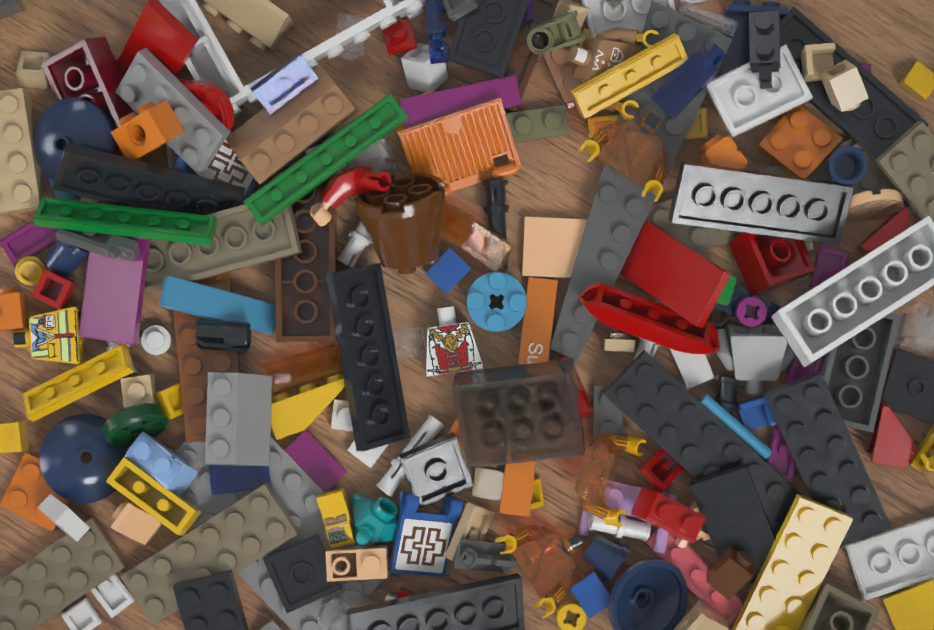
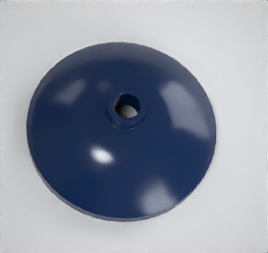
[33,98,116,182]
[39,414,129,503]
[608,559,688,630]

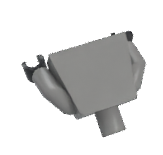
[709,311,796,394]

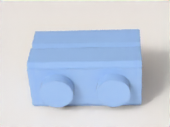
[125,432,198,495]

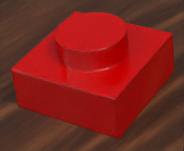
[382,19,417,56]

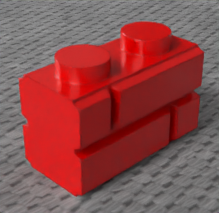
[631,487,705,543]

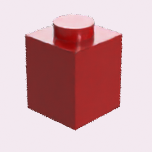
[32,269,78,310]

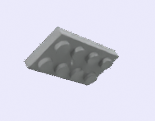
[115,48,230,175]

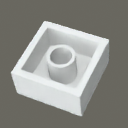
[38,494,90,542]

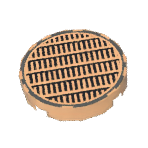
[846,189,904,221]

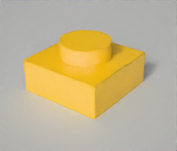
[155,382,183,420]

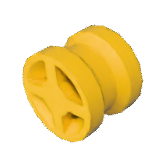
[556,601,587,630]

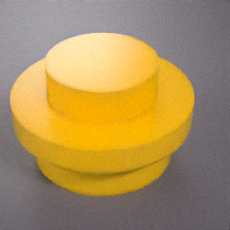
[15,256,45,285]

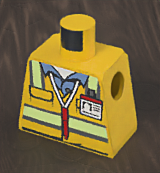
[13,307,85,364]

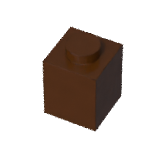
[706,545,753,600]

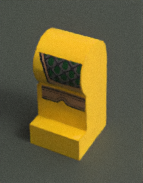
[316,488,355,549]

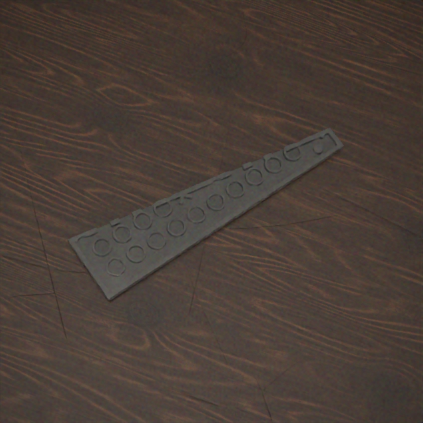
[550,0,733,361]

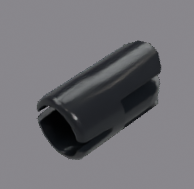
[195,319,251,352]

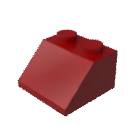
[728,232,816,297]

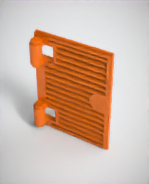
[397,97,522,198]

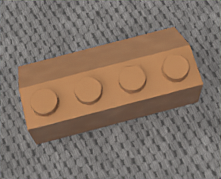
[226,64,357,186]

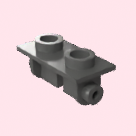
[453,538,517,573]

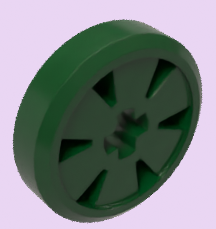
[102,403,169,447]

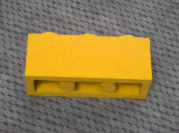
[106,457,202,536]

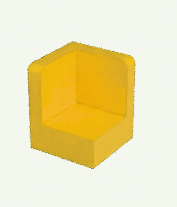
[0,420,29,453]

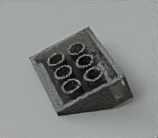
[452,358,586,469]

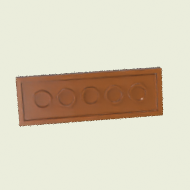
[173,272,240,443]

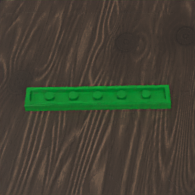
[243,93,409,227]
[33,197,218,246]

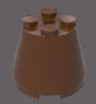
[354,173,446,274]

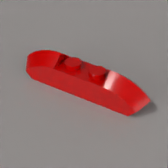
[577,282,720,354]

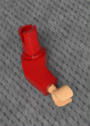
[310,166,391,226]

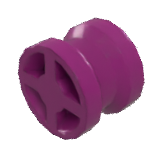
[734,296,767,327]

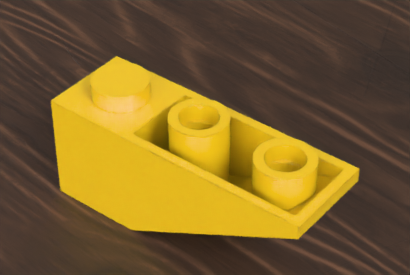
[271,372,345,440]

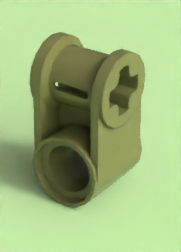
[527,10,587,54]

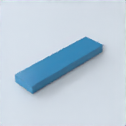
[159,276,276,335]

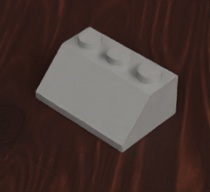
[205,372,272,466]

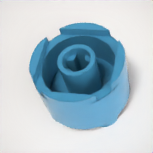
[467,272,527,332]

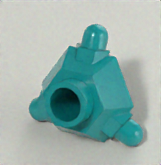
[351,493,398,545]

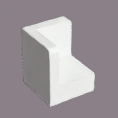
[401,43,448,92]

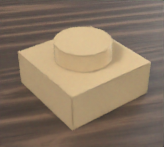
[603,333,635,352]

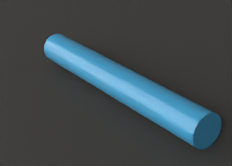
[700,394,772,459]

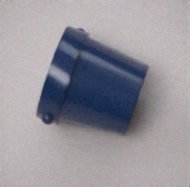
[827,146,868,185]
[44,238,89,277]
[582,533,631,581]

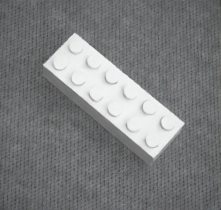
[771,216,934,367]

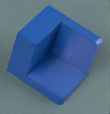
[425,248,471,293]
[737,395,777,431]
[571,569,611,619]

